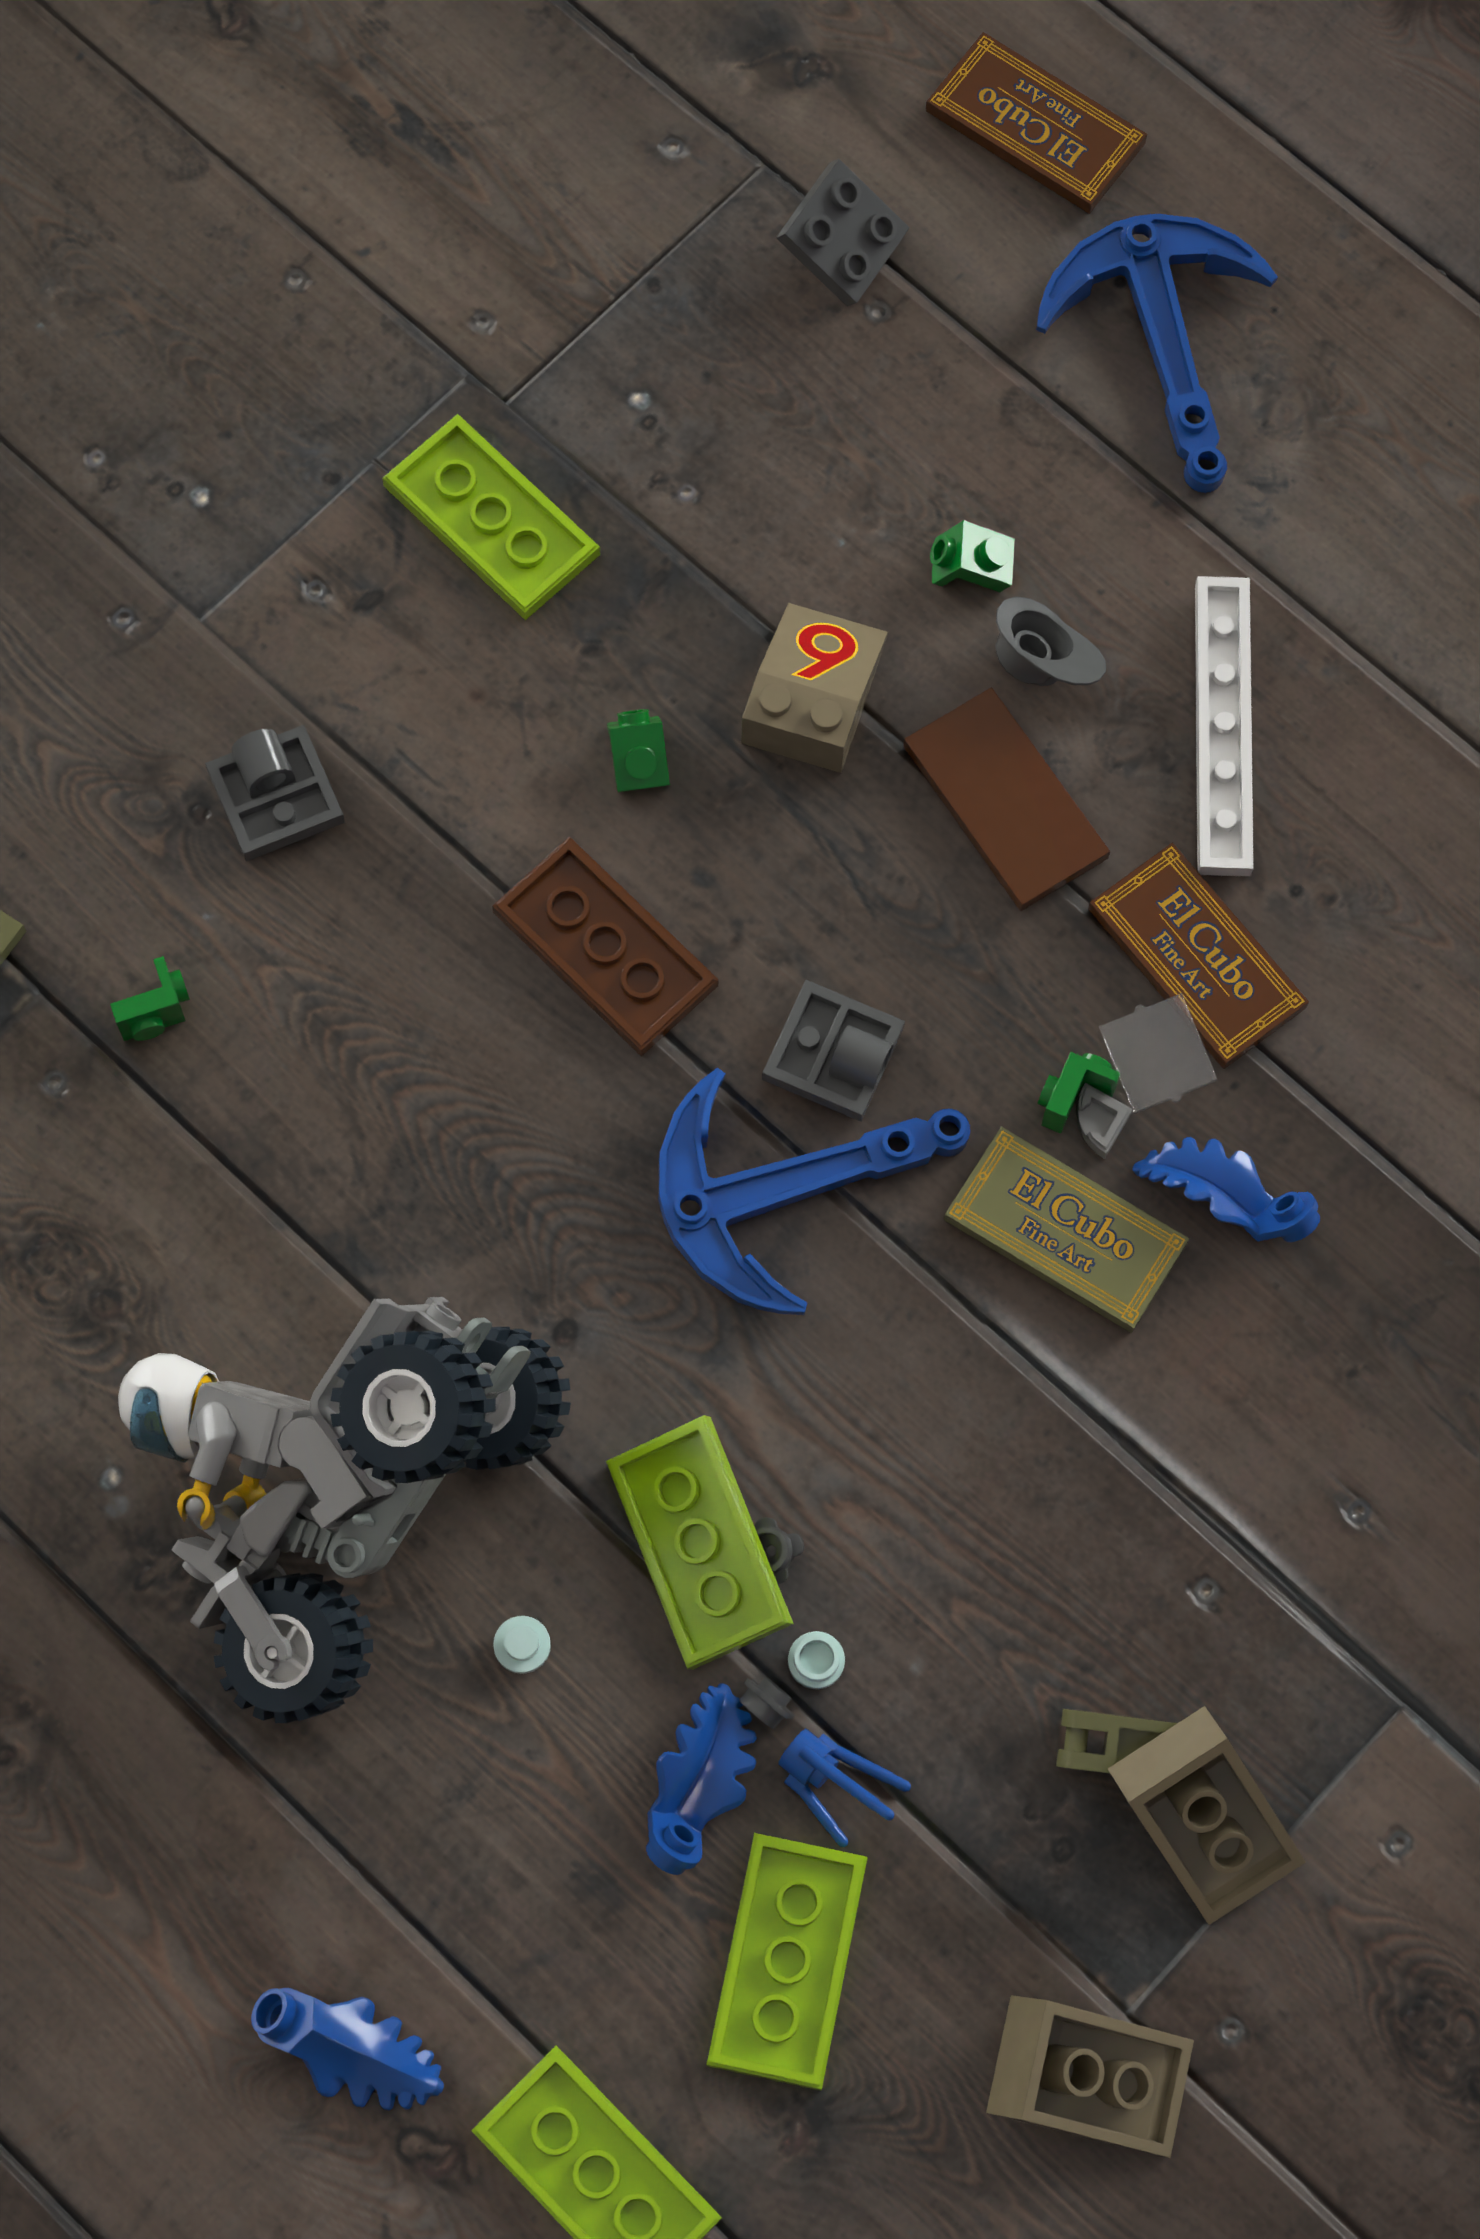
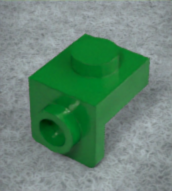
[930,520,1015,592]
[607,709,670,792]
[110,956,190,1041]
[1037,1052,1121,1134]

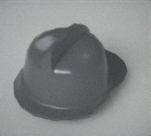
[995,596,1106,686]

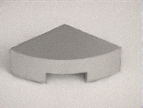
[1077,1083,1133,1159]

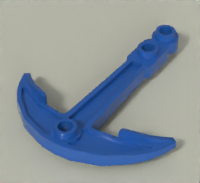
[1036,214,1278,493]
[659,1068,971,1315]

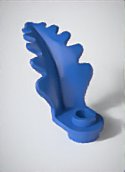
[1132,1137,1320,1242]
[646,1683,757,1875]
[251,1988,444,2110]

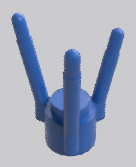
[778,1728,911,1847]

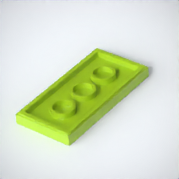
[382,414,600,620]
[606,1415,794,1670]
[707,1833,867,2091]
[471,2046,722,2239]

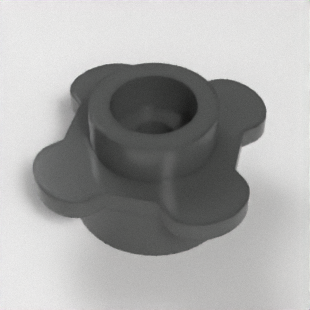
[755,1517,804,1584]
[739,1677,795,1729]

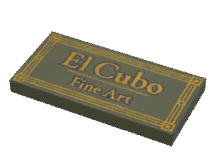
[944,1126,1189,1333]

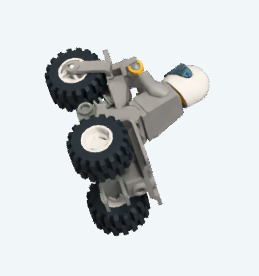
[118,1297,571,1723]

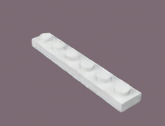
[1195,576,1253,876]

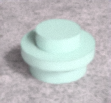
[493,1616,551,1674]
[788,1631,845,1689]

